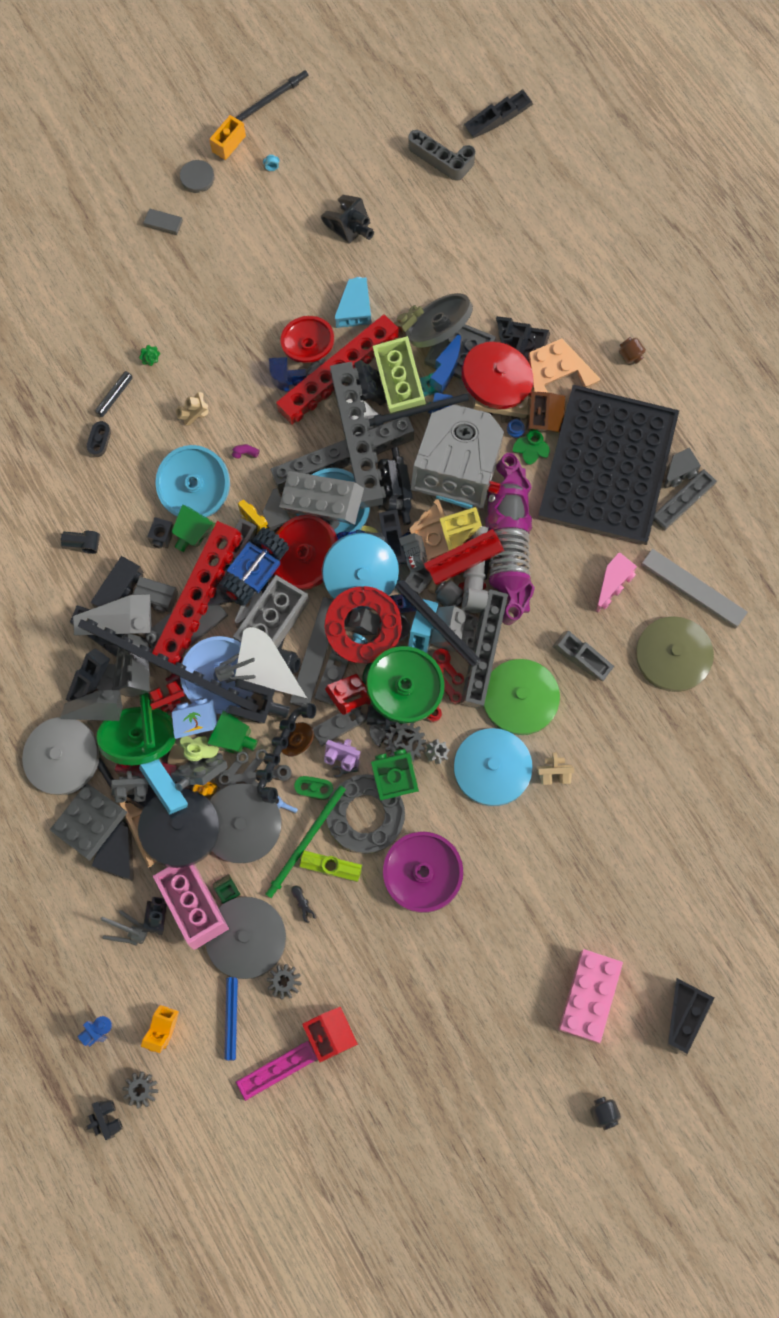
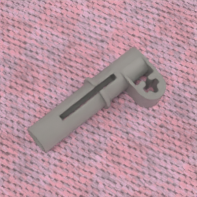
[462,526,488,613]

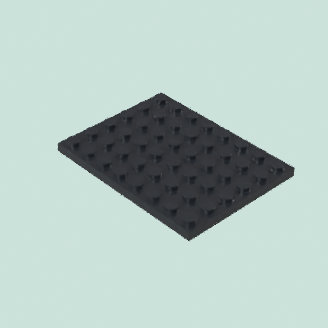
[538,385,680,545]

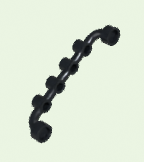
[256,703,316,804]

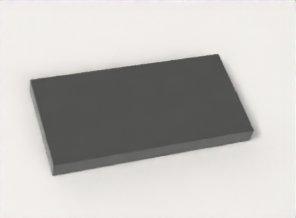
[144,605,228,652]

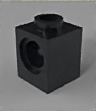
[147,517,174,549]

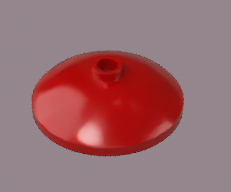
[280,316,334,363]

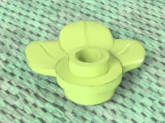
[180,736,219,761]

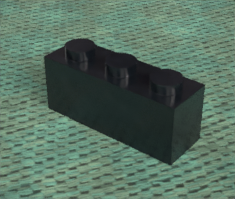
[91,556,144,608]

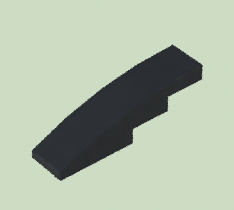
[464,89,533,138]

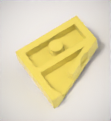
[440,507,482,551]

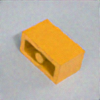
[209,115,246,160]

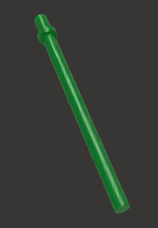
[265,785,346,899]

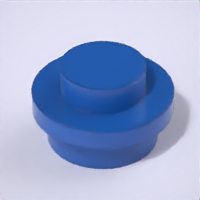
[507,419,525,438]

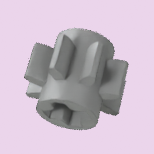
[424,739,450,764]

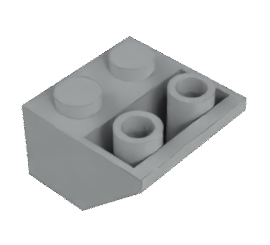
[431,606,479,652]

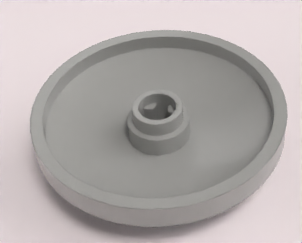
[22,717,100,795]

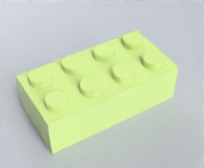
[373,336,426,413]

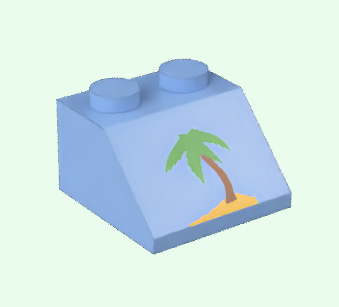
[172,698,218,739]

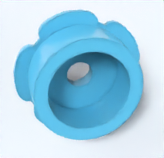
[263,155,280,171]

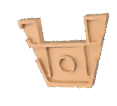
[528,338,600,392]

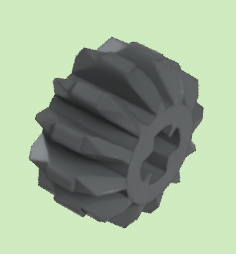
[267,964,302,1000]
[122,1072,159,1109]

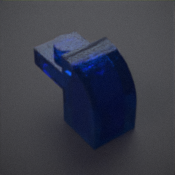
[269,357,307,392]

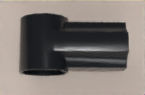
[61,531,100,554]

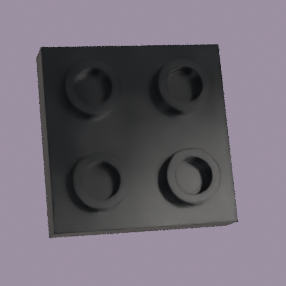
[348,360,387,406]

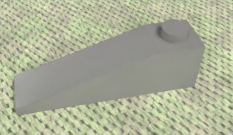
[73,594,152,635]

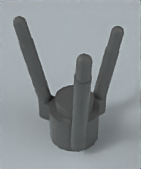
[215,653,256,683]
[100,910,148,946]

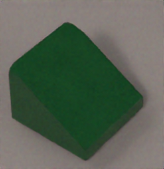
[212,874,241,904]

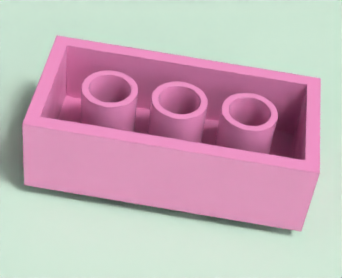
[153,864,229,950]
[558,949,623,1044]

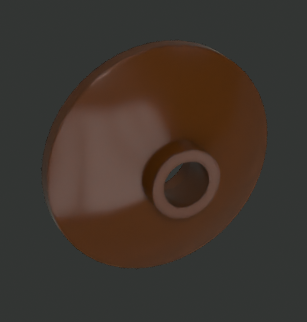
[282,722,314,757]

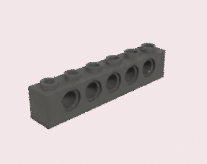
[460,589,508,708]

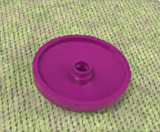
[383,832,463,913]

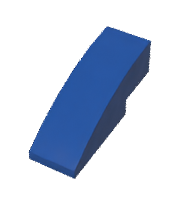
[430,334,461,394]

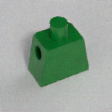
[172,504,216,552]
[207,710,258,755]

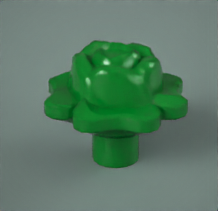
[139,345,160,366]

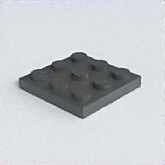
[424,324,496,379]
[50,783,127,860]

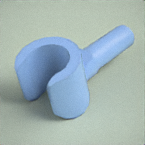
[277,796,298,813]

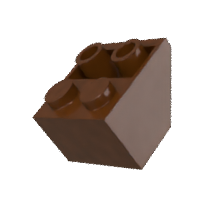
[526,391,565,433]

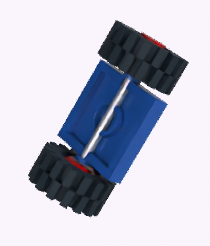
[217,527,289,606]

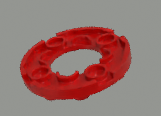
[324,586,402,664]

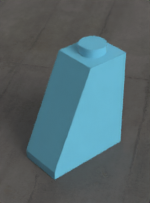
[335,277,371,328]
[408,599,439,653]

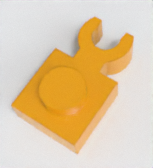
[192,781,218,796]

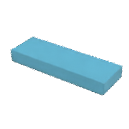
[139,759,188,814]

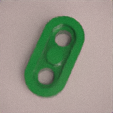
[294,776,334,800]

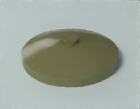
[636,616,714,692]

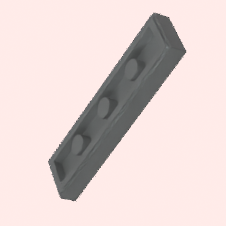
[653,469,717,531]

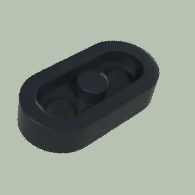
[86,421,111,457]

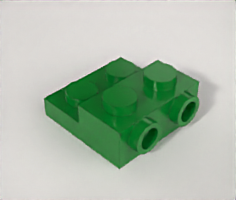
[371,749,419,800]

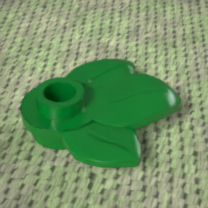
[513,430,550,465]

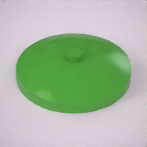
[484,659,560,735]

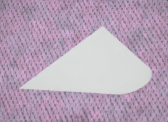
[235,627,307,698]

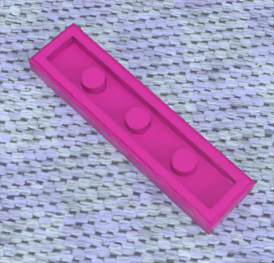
[236,1040,318,1101]

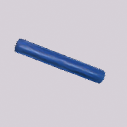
[224,977,238,1061]

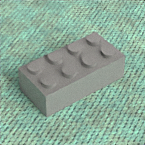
[279,471,364,525]
[233,575,310,648]

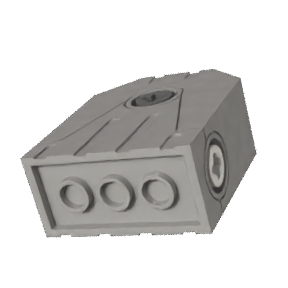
[411,404,504,508]

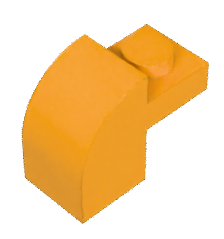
[141,1005,179,1053]

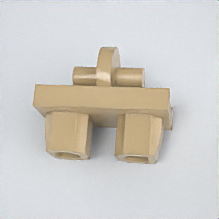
[175,392,208,425]
[536,752,574,785]

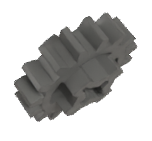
[384,723,426,762]

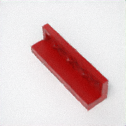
[424,529,505,585]

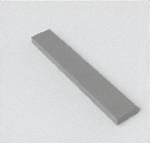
[641,549,748,628]

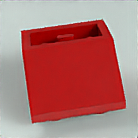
[302,1006,358,1063]

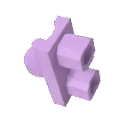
[324,739,361,771]

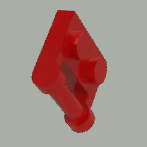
[325,673,370,715]

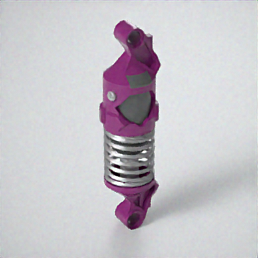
[485,453,535,625]

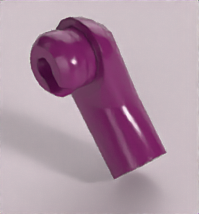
[232,444,260,459]

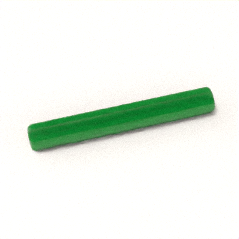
[139,692,155,749]

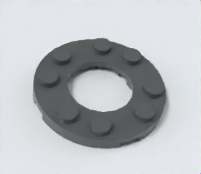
[326,774,405,854]

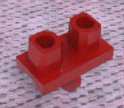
[149,680,185,713]

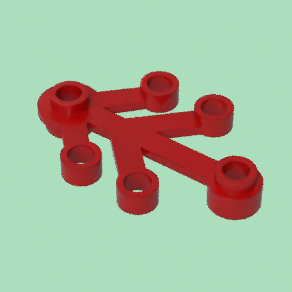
[426,649,464,723]

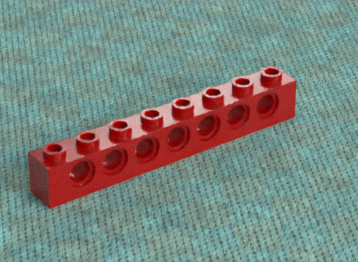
[276,314,399,425]
[152,521,242,664]

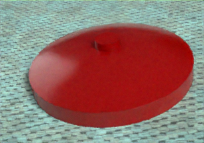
[461,342,533,409]
[274,515,338,590]

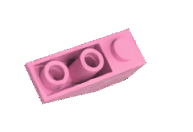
[596,552,637,612]

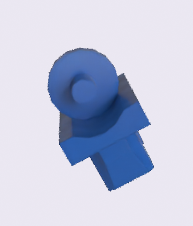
[77,1016,112,1047]

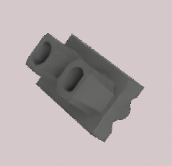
[111,771,149,803]

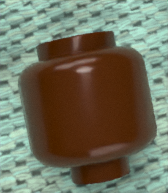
[619,337,646,365]

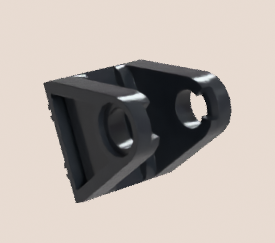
[321,194,374,244]
[226,678,290,724]

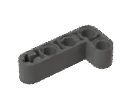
[408,130,475,181]

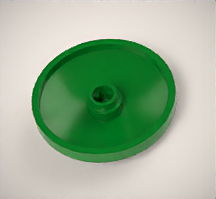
[366,646,444,724]
[97,707,176,765]

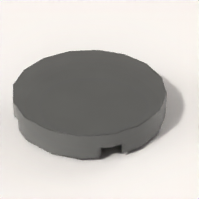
[180,160,215,193]

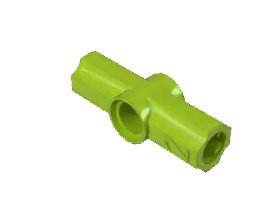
[300,850,362,882]

